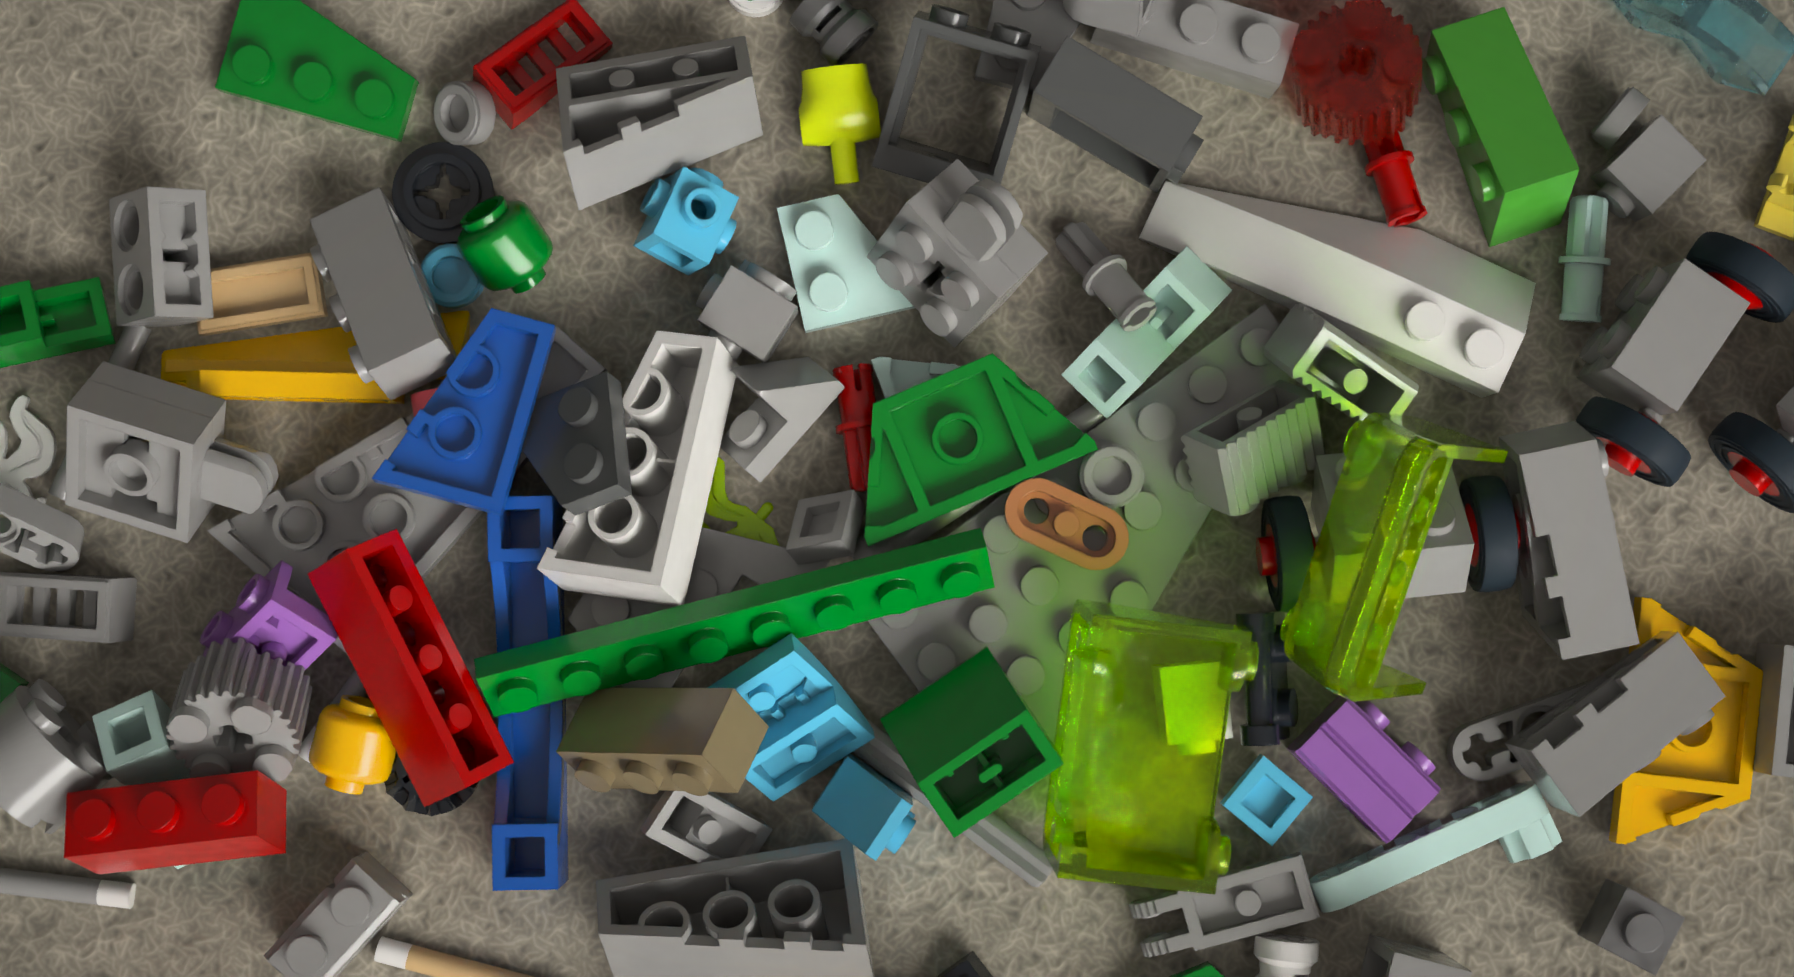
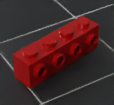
[307,528,514,807]

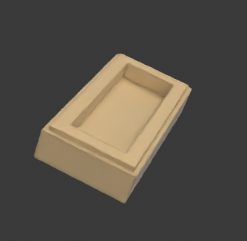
[197,253,328,336]

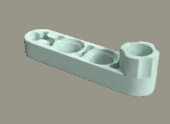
[1309,781,1563,913]

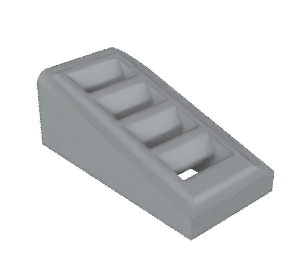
[0,572,137,643]

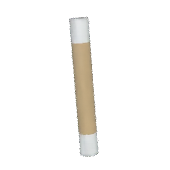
[374,936,534,977]

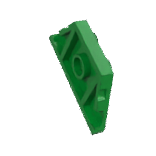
[864,353,1098,547]

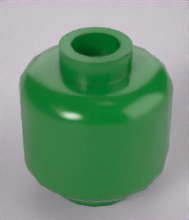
[457,195,553,294]

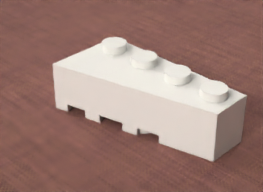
[537,330,739,606]

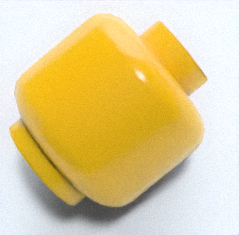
[309,695,396,794]

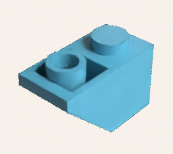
[812,753,916,861]

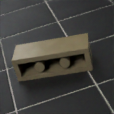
[556,688,769,796]

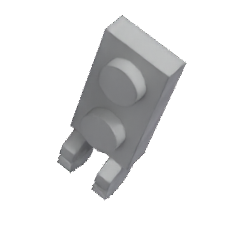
[1129,852,1320,957]

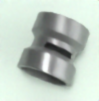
[789,0,878,66]

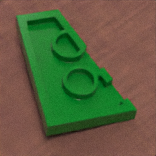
[215,0,419,143]

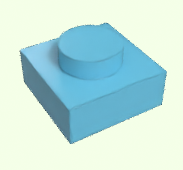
[1220,754,1313,846]

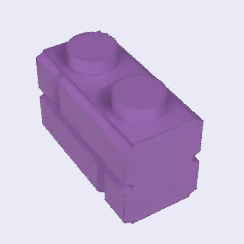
[1286,695,1441,844]

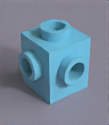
[633,166,739,276]

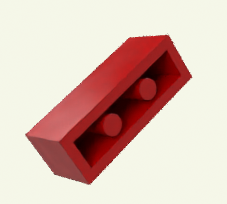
[64,770,287,875]

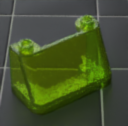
[1043,599,1259,895]

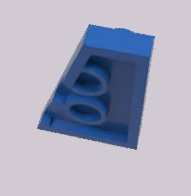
[372,308,556,516]

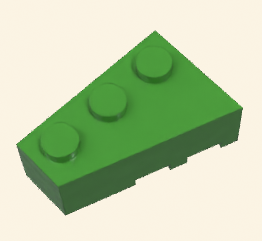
[1421,7,1579,247]

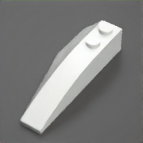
[1138,181,1536,398]

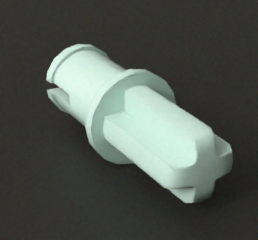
[1558,195,1611,323]

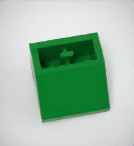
[880,646,1064,838]

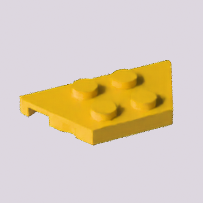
[1609,597,1763,844]

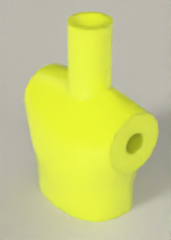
[799,63,881,185]

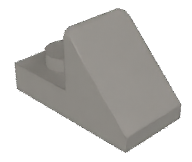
[720,357,845,483]
[640,791,773,863]

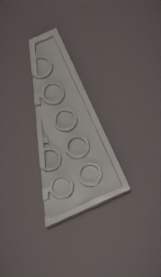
[207,327,608,655]

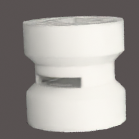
[1253,933,1320,977]

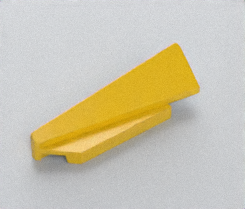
[161,311,470,404]

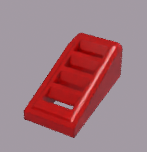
[473,0,613,130]

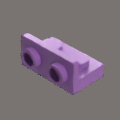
[200,560,338,671]

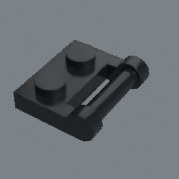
[1236,611,1298,746]

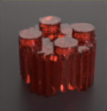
[1291,0,1423,146]

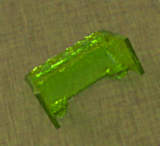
[1280,412,1508,702]

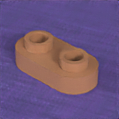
[1004,478,1129,570]

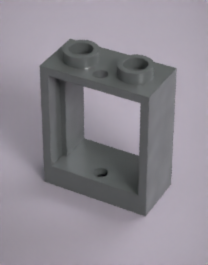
[872,4,1041,184]
[1028,36,1204,193]

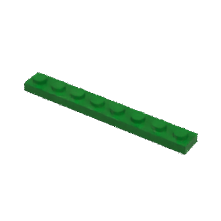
[474,528,995,717]

